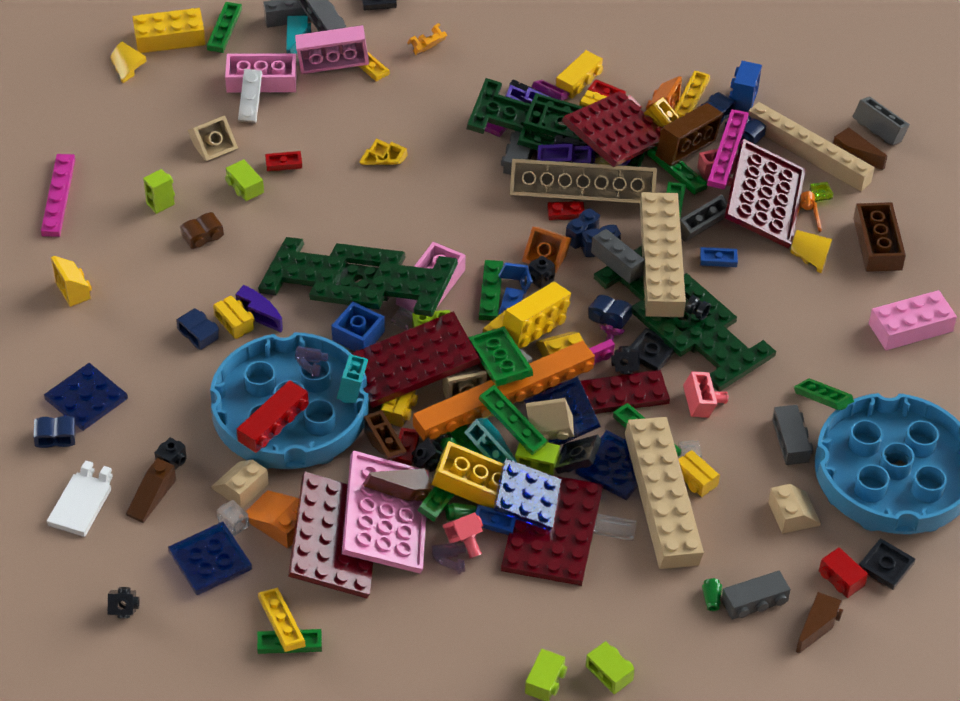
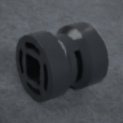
[684,295,711,320]

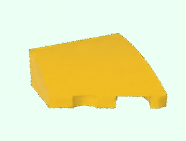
[111,42,147,83]
[359,138,408,165]
[790,230,832,273]

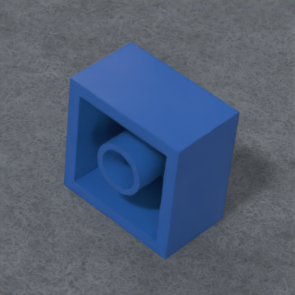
[729,60,762,112]
[331,301,385,351]

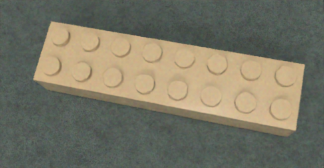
[510,159,657,203]
[640,192,686,317]
[624,417,704,569]

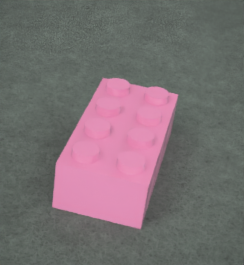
[295,25,369,74]
[225,54,297,93]
[396,242,466,312]
[869,290,957,350]

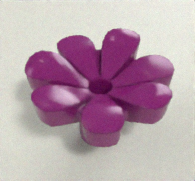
[600,325,625,341]

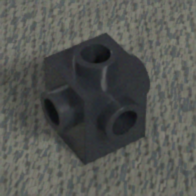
[529,255,555,289]
[611,346,640,374]
[154,437,187,470]
[411,438,444,472]
[107,587,140,618]

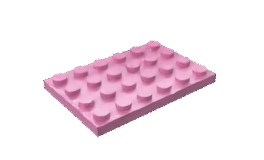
[342,451,429,573]

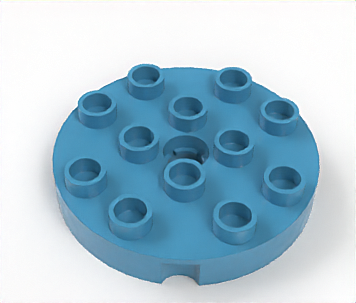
[210,332,369,469]
[814,393,960,534]

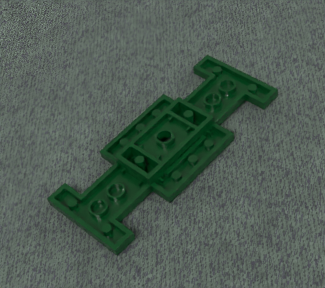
[466,78,645,167]
[258,237,458,317]
[593,246,776,391]

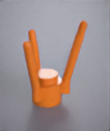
[797,191,822,232]

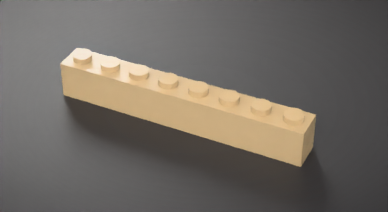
[748,102,875,192]

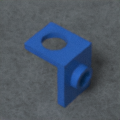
[498,263,533,294]

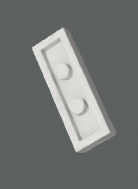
[238,69,262,123]

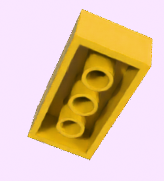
[132,8,206,53]
[502,282,571,349]
[431,441,523,512]

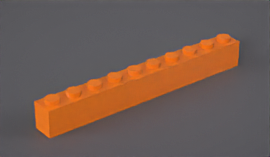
[413,340,595,441]

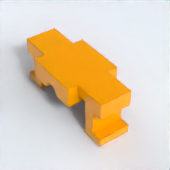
[407,23,447,55]

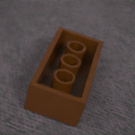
[655,103,723,166]
[853,202,906,272]

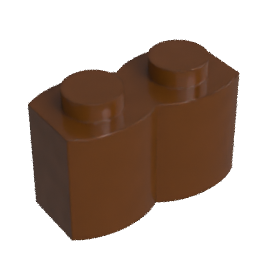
[180,212,224,249]

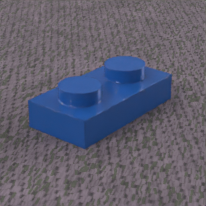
[700,247,738,267]
[498,287,524,316]
[476,504,517,535]

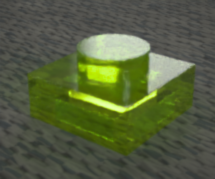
[810,182,833,202]

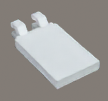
[47,461,113,537]

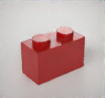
[819,547,868,598]

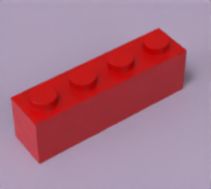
[237,380,309,453]

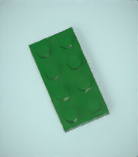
[468,326,533,387]

